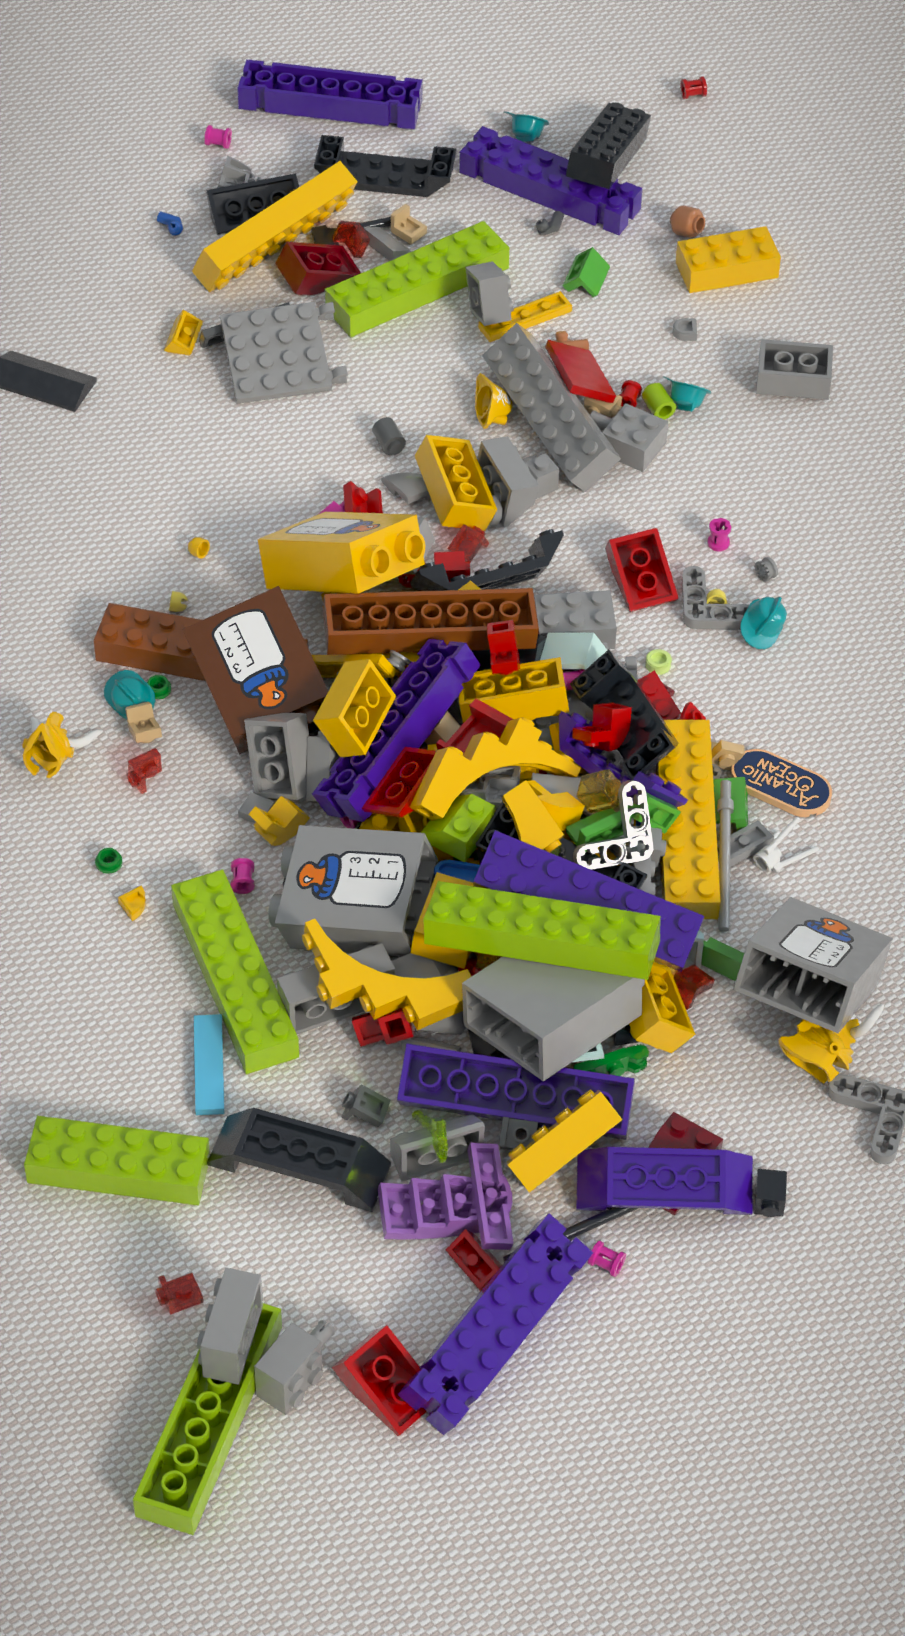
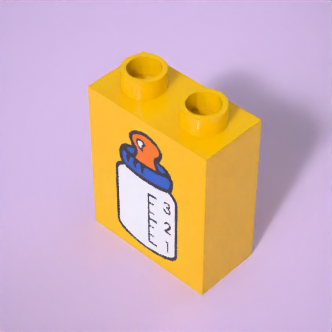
[257,512,425,594]

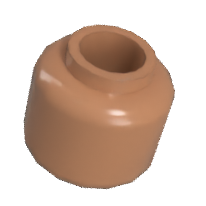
[670,205,705,238]

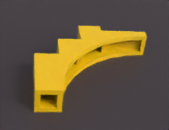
[410,717,581,821]
[474,780,564,962]
[302,919,472,1030]

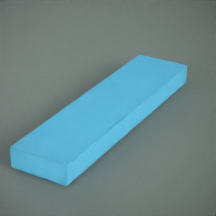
[194,1014,225,1115]

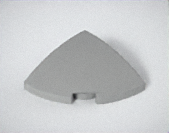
[217,156,262,188]
[381,472,432,504]
[458,766,521,810]

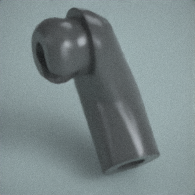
[536,211,564,236]

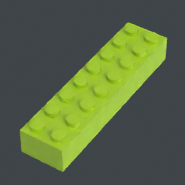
[325,221,510,338]
[171,869,299,1074]
[423,881,660,980]
[133,1303,282,1536]

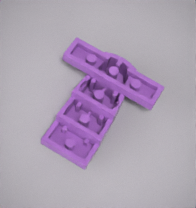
[378,1143,514,1250]

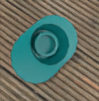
[503,111,549,142]
[663,376,711,412]
[740,596,787,649]
[104,670,156,720]

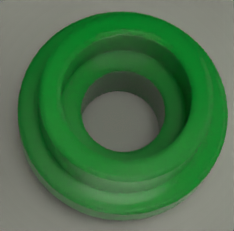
[147,675,172,699]
[95,848,123,874]

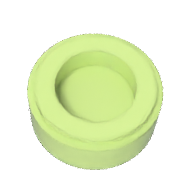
[645,649,672,675]

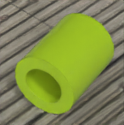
[642,383,676,420]

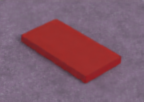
[545,340,616,403]

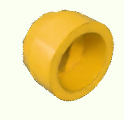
[188,537,210,559]

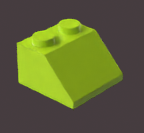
[421,794,495,862]

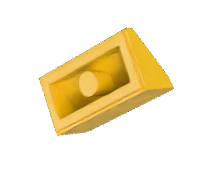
[164,310,203,356]

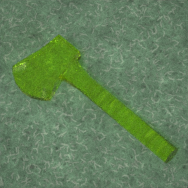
[412,1110,448,1163]

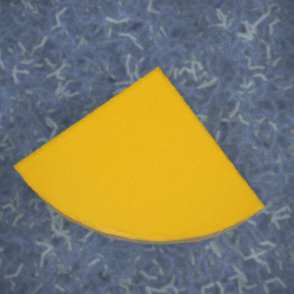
[118,885,146,921]

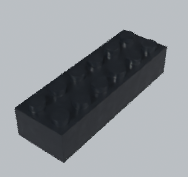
[566,102,651,189]

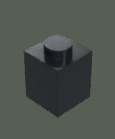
[754,1169,787,1217]

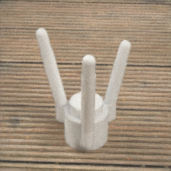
[753,817,819,873]

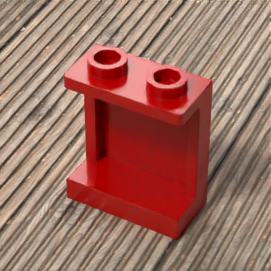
[436,698,514,780]

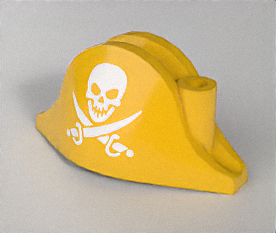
[475,373,513,429]

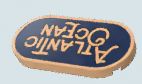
[731,749,832,817]

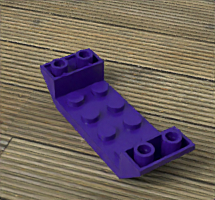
[559,711,688,808]
[576,1147,753,1215]

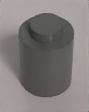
[372,417,406,455]

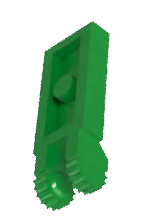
[573,1044,649,1076]

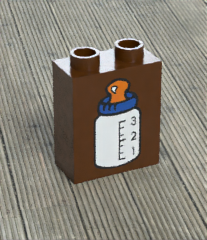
[182,586,328,755]

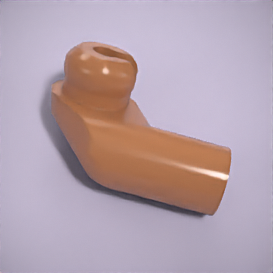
[554,331,589,350]

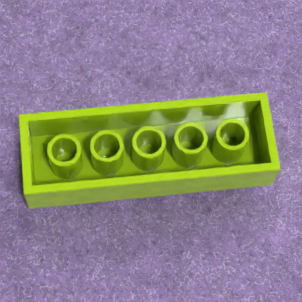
[24,1115,210,1206]

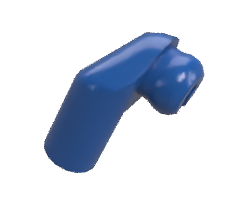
[157,211,183,236]

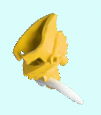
[22,711,102,778]
[778,1004,884,1084]

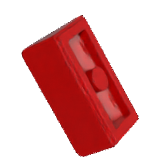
[445,1229,502,1291]

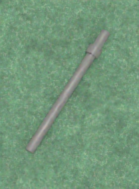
[717,780,734,932]

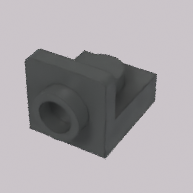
[342,1084,391,1127]

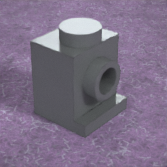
[499,1117,539,1150]

